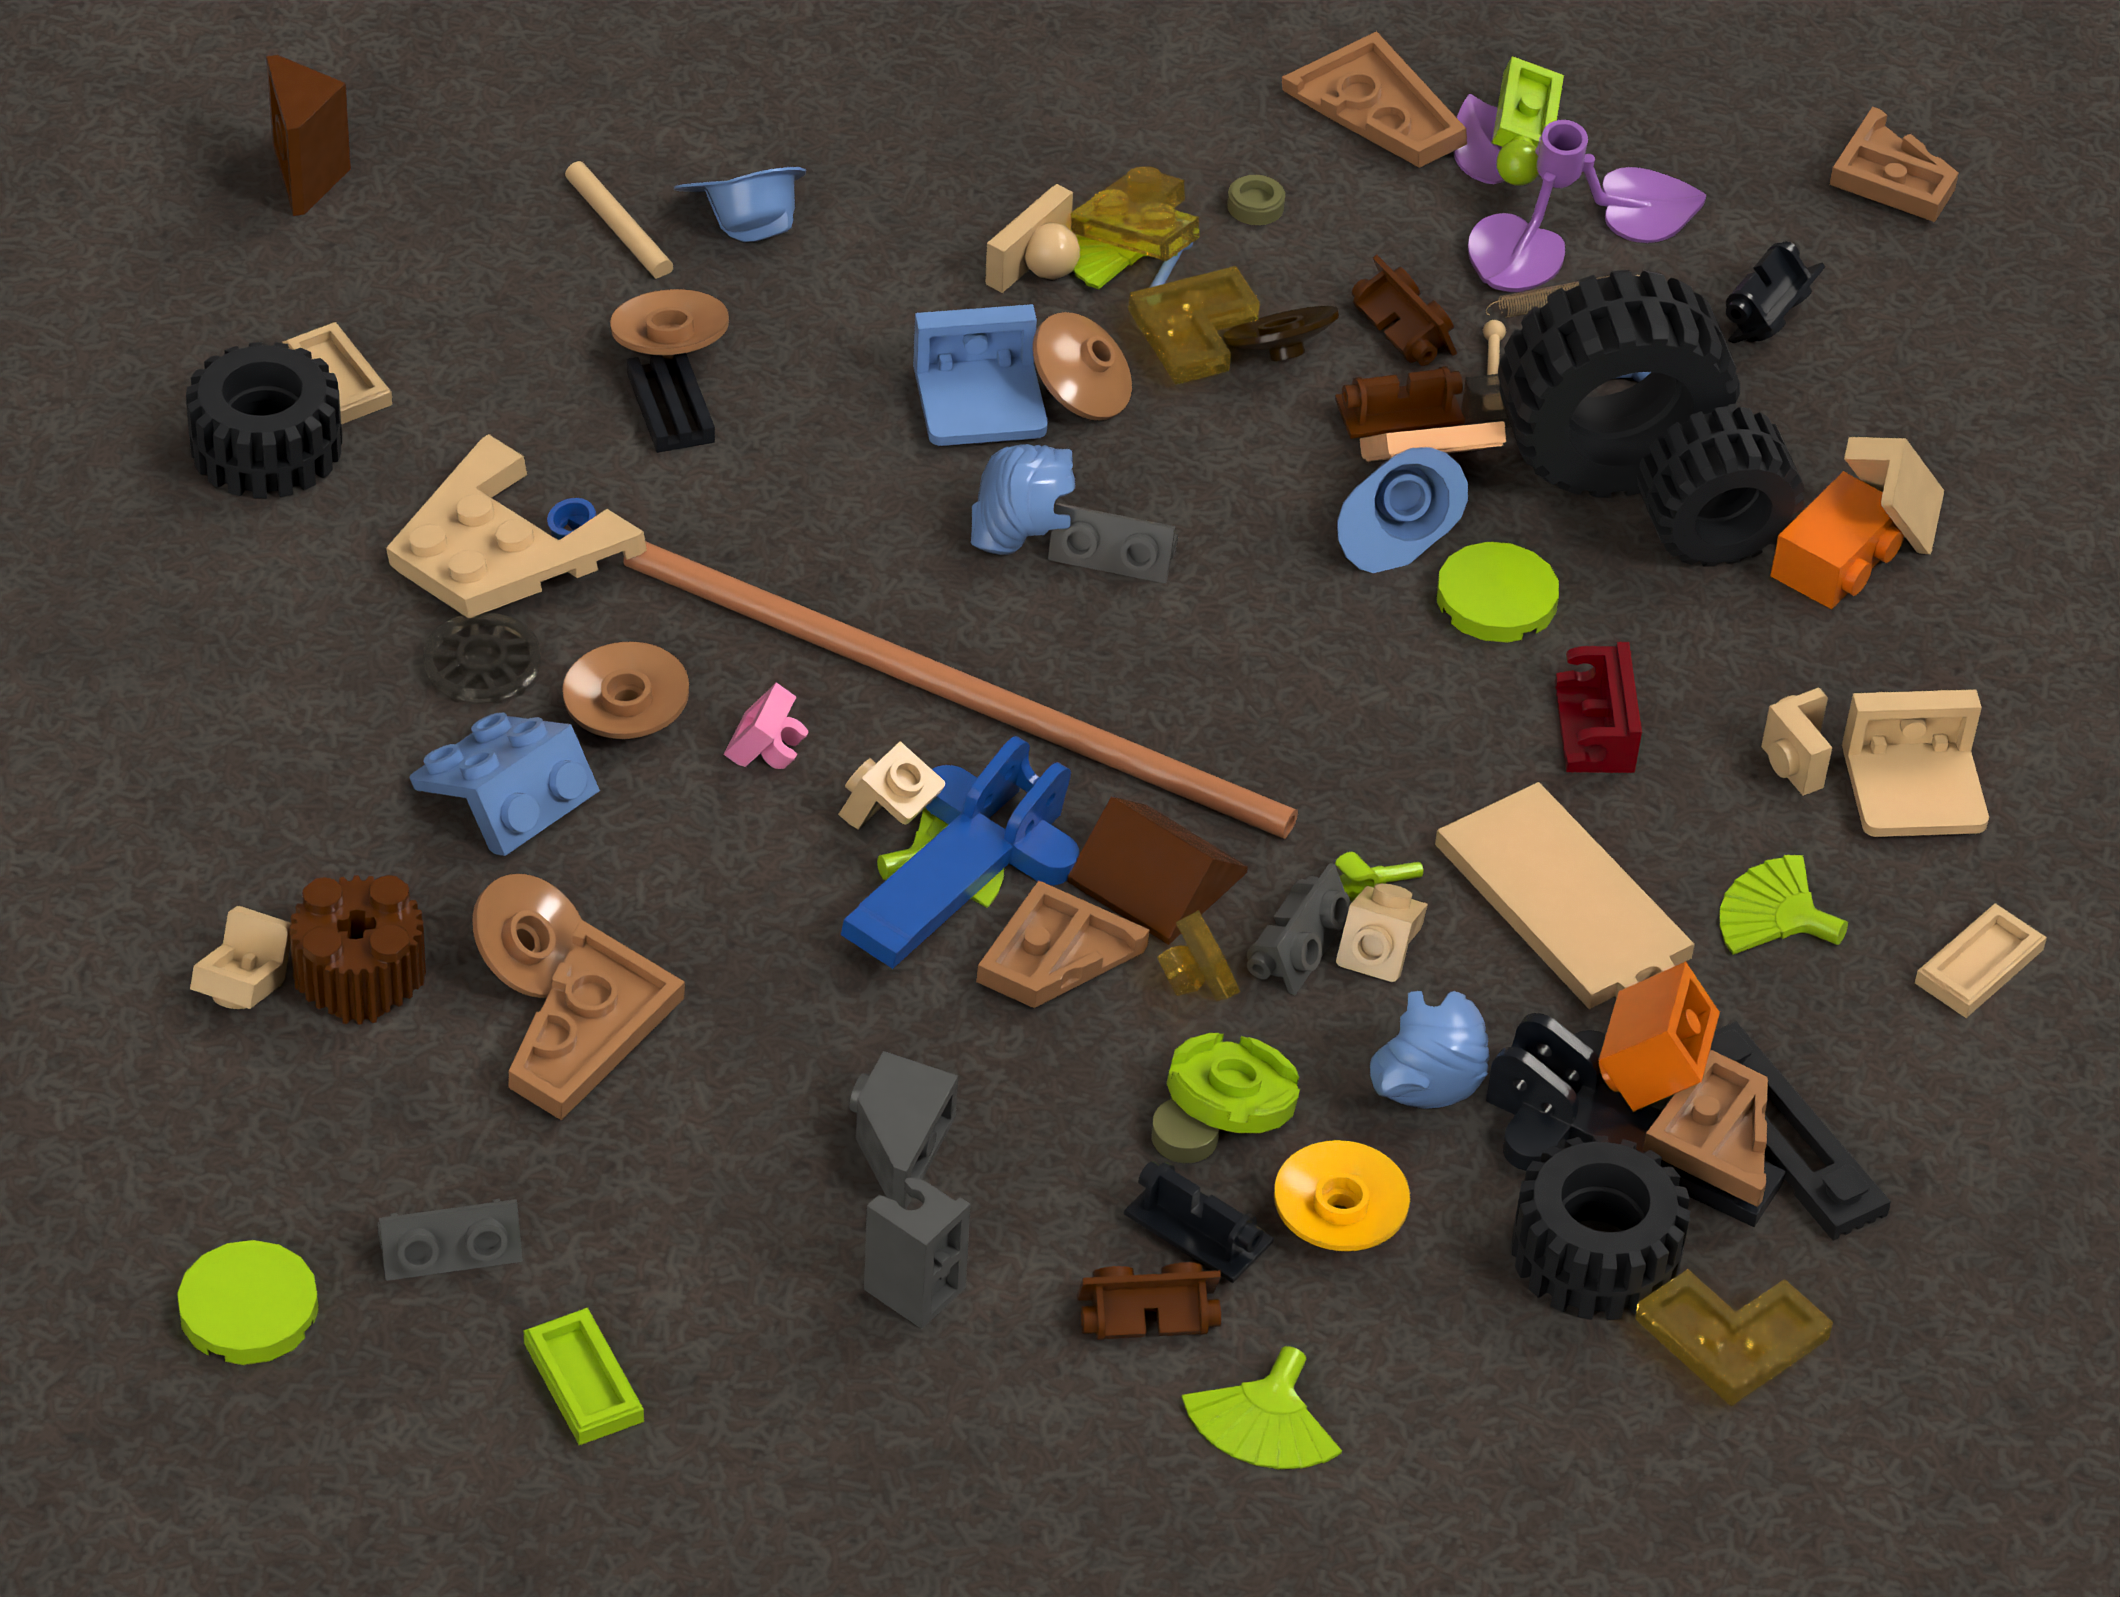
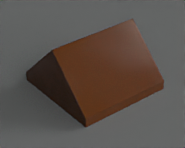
[266,55,351,216]
[1067,796,1248,945]

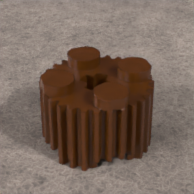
[290,875,426,1025]

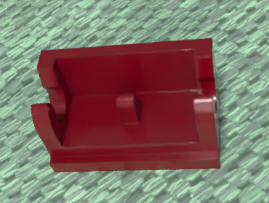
[1555,642,1642,773]

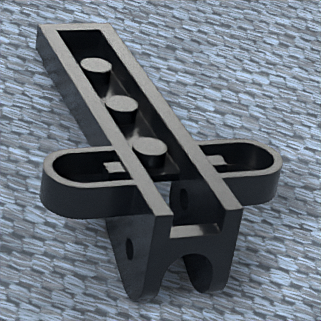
[1486,1013,1786,1227]

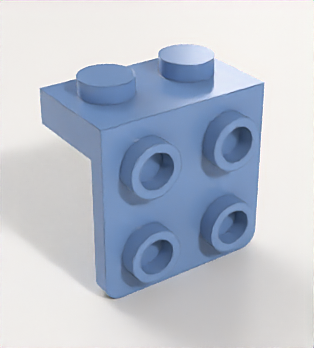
[913,304,1047,446]
[409,713,600,856]

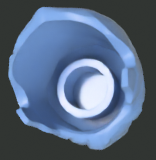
[971,444,1075,555]
[1370,991,1490,1109]

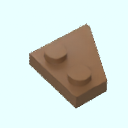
[1643,1049,1768,1207]

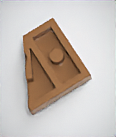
[1829,107,1959,222]
[976,880,1150,1008]

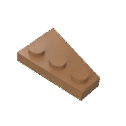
[1282,31,1467,168]
[508,919,685,1120]

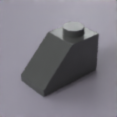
[849,1051,958,1209]

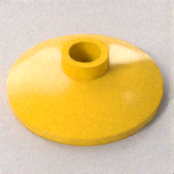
[1274,1140,1410,1251]

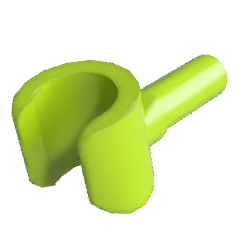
[1335,852,1423,902]

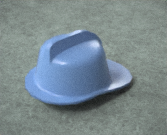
[674,167,806,242]
[1337,447,1468,573]

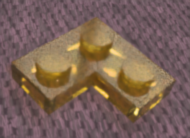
[1071,166,1199,261]
[1128,266,1260,384]
[1635,1269,1833,1406]

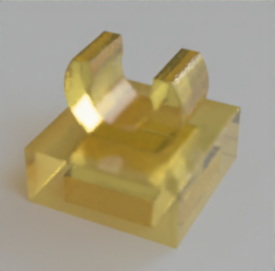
[1157,910,1241,1002]

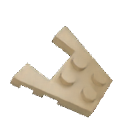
[386,434,647,618]

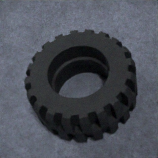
[1498,270,1740,498]

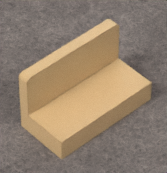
[1844,437,1944,554]

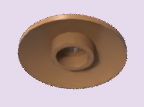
[610,289,729,359]
[1033,312,1132,421]
[563,642,689,739]
[473,874,581,998]

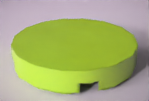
[1437,542,1559,643]
[1166,1033,1300,1133]
[177,1240,318,1365]

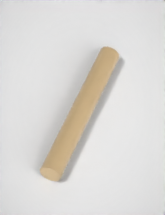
[565,161,673,279]

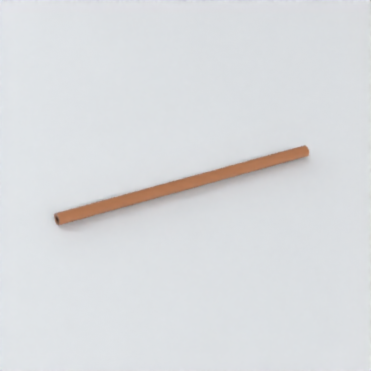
[624,541,1298,839]

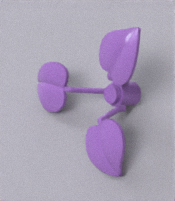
[1453,94,1706,292]

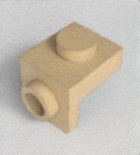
[1761,688,1832,796]
[838,741,945,830]
[1336,883,1428,982]
[190,906,291,1009]

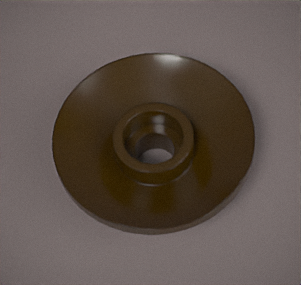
[1223,306,1339,361]

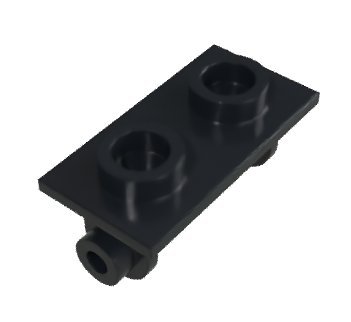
[1726,241,1825,344]
[1124,1161,1274,1283]

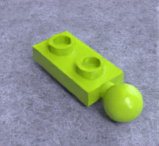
[1492,56,1564,186]

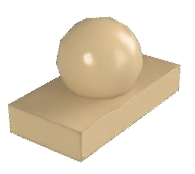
[985,184,1080,293]

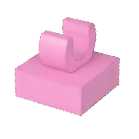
[723,682,808,769]

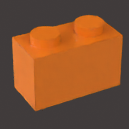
[1770,471,1904,610]
[1598,961,1720,1112]

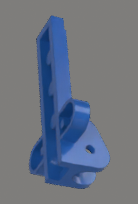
[841,736,1079,969]

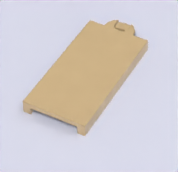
[1435,782,1694,1009]

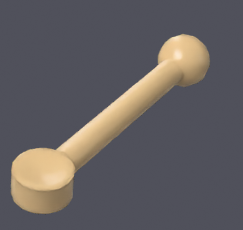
[1480,320,1506,412]

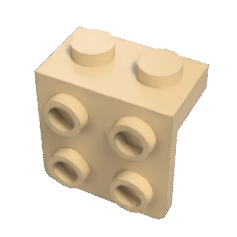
[1842,689,1989,837]

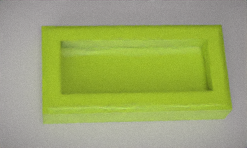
[523,1308,644,1445]

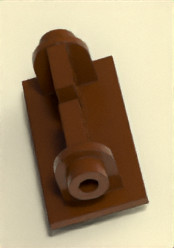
[1352,254,1457,366]
[1335,366,1465,439]
[1077,1262,1221,1340]

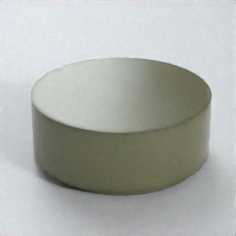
[1227,175,1285,225]
[1152,1099,1219,1163]

